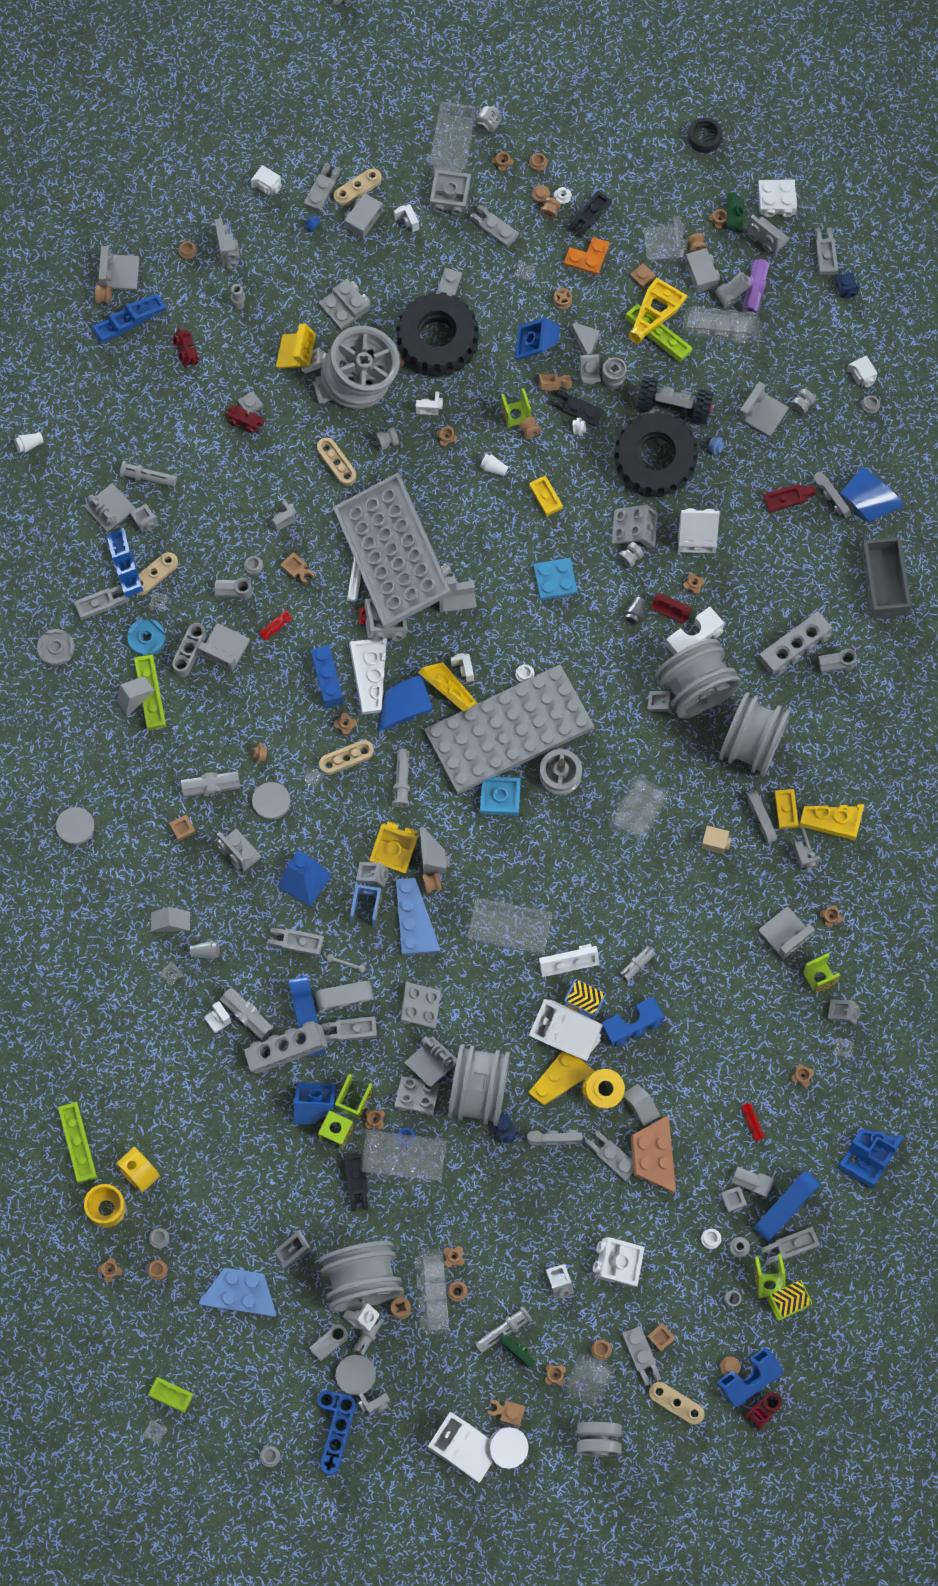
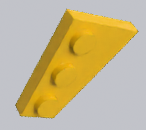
[418,662,478,712]
[799,804,864,841]
[528,1051,595,1106]

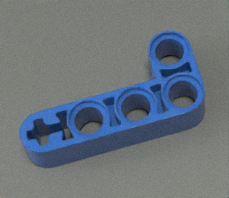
[288,975,325,1057]
[753,1171,822,1242]
[317,1390,356,1476]

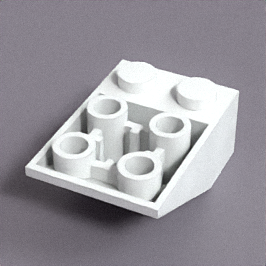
[678,508,719,553]
[529,999,603,1061]
[428,1412,493,1483]

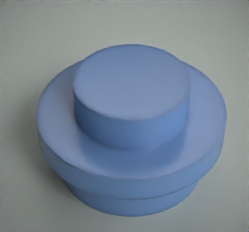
[708,437,724,455]

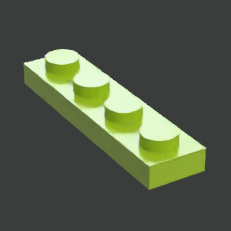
[625,304,693,362]
[134,654,166,730]
[58,1102,97,1184]

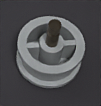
[540,749,582,795]

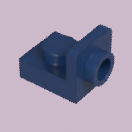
[835,272,860,298]
[490,1113,518,1144]

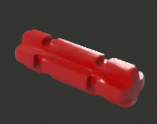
[259,611,292,641]
[741,1103,765,1142]

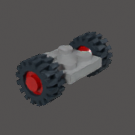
[636,376,714,424]

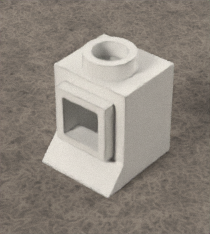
[251,165,282,195]
[847,356,877,387]

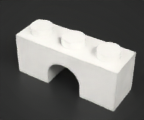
[665,607,724,655]

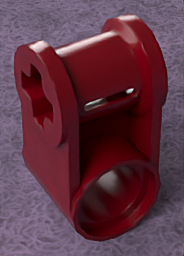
[744,1392,782,1431]

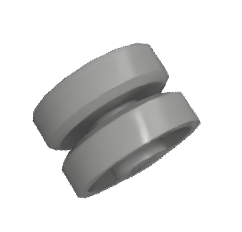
[576,1422,622,1457]

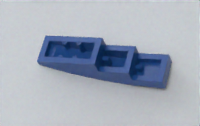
[91,293,166,344]
[106,528,143,598]

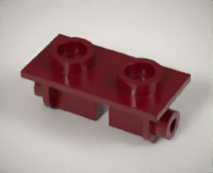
[173,328,199,368]
[225,405,264,434]
[650,593,692,624]

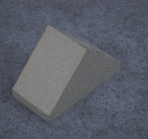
[571,323,600,355]
[117,676,155,716]
[151,907,190,932]
[623,1084,660,1126]
[275,1230,311,1268]

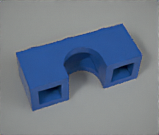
[311,645,343,708]
[601,997,664,1047]
[716,1347,784,1407]

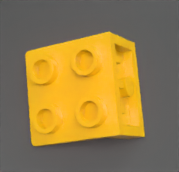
[276,323,316,369]

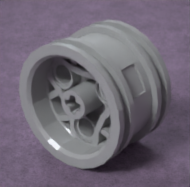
[448,1044,510,1127]

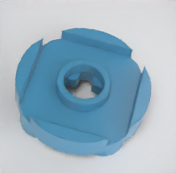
[128,619,166,656]

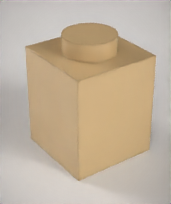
[701,826,732,854]

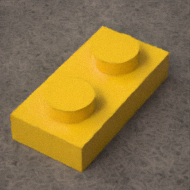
[529,475,563,517]
[774,789,799,829]

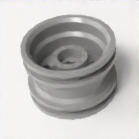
[321,326,400,409]
[655,639,742,719]
[719,692,791,777]
[319,1241,404,1312]

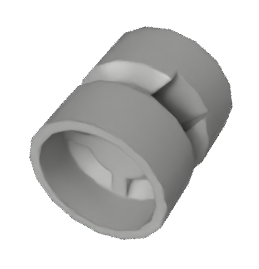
[602,358,627,389]

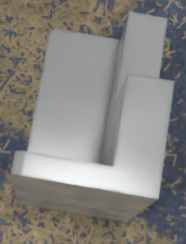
[438,576,477,613]

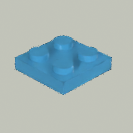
[533,558,578,600]
[480,777,521,816]

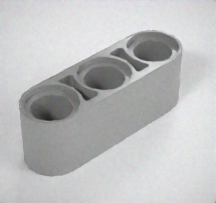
[172,623,206,677]
[315,981,374,1013]

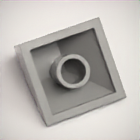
[420,827,450,875]

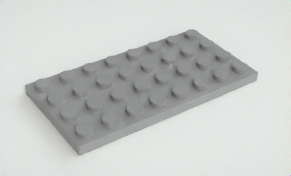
[333,472,453,629]
[424,665,595,794]

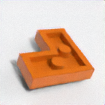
[564,237,610,276]

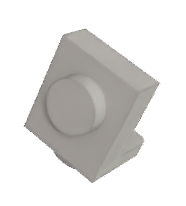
[130,504,158,533]
[358,1393,390,1415]

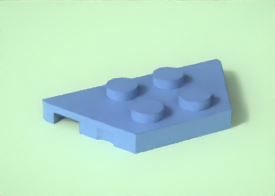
[199,1268,276,1317]

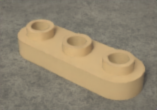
[334,169,382,206]
[317,438,356,486]
[136,552,178,596]
[319,740,374,775]
[649,1382,704,1425]

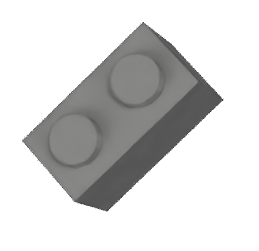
[344,193,383,238]
[685,248,720,293]

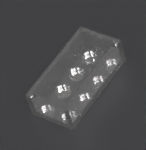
[429,101,476,176]
[468,898,553,956]
[361,1130,446,1181]

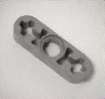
[746,790,777,843]

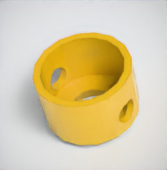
[582,1069,625,1110]
[116,1147,160,1193]
[84,1184,126,1228]

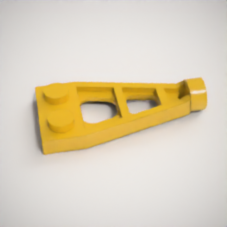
[628,278,687,343]

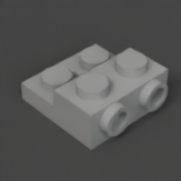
[430,169,471,215]
[215,218,240,269]
[318,279,370,330]
[364,599,408,642]

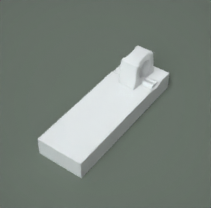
[539,944,599,977]

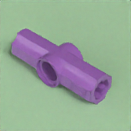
[742,259,770,314]

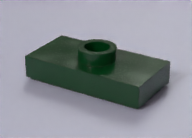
[726,192,744,232]
[501,1335,536,1370]

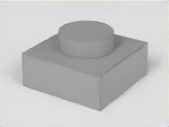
[238,391,263,416]
[721,1186,747,1213]

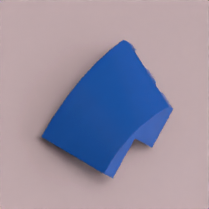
[840,466,904,522]
[378,675,432,731]
[838,1129,904,1189]

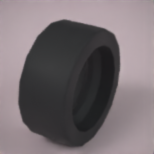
[688,117,722,153]

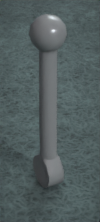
[798,821,815,858]
[327,954,365,973]

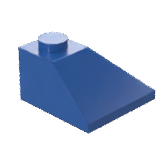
[515,317,560,360]
[278,850,331,907]
[294,1082,336,1125]

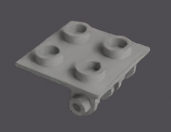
[84,483,136,532]
[401,982,441,1028]
[404,1036,457,1088]
[394,1076,440,1117]

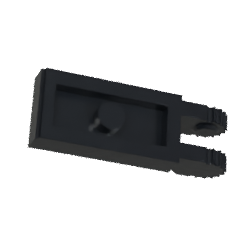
[568,191,612,238]
[550,390,604,427]
[344,1154,368,1212]

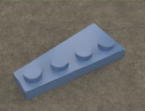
[396,878,441,955]

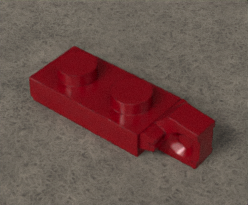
[763,484,816,513]

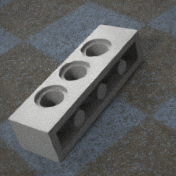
[758,611,832,677]
[244,1021,328,1074]

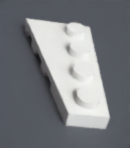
[349,639,387,714]

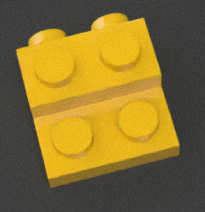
[369,821,420,873]

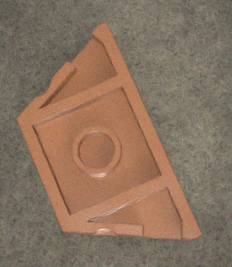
[631,1116,676,1193]

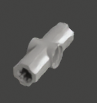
[181,771,241,797]
[220,988,274,1040]

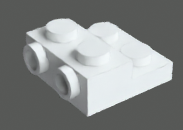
[758,180,797,217]
[593,1237,645,1287]

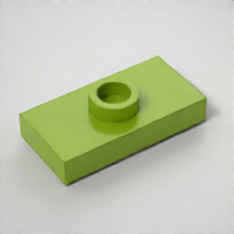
[148,1377,194,1413]

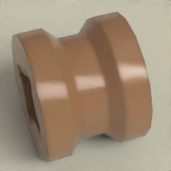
[540,197,561,219]
[686,233,707,253]
[95,285,112,304]
[554,288,572,310]
[518,417,541,439]
[422,872,442,894]
[391,1297,411,1319]

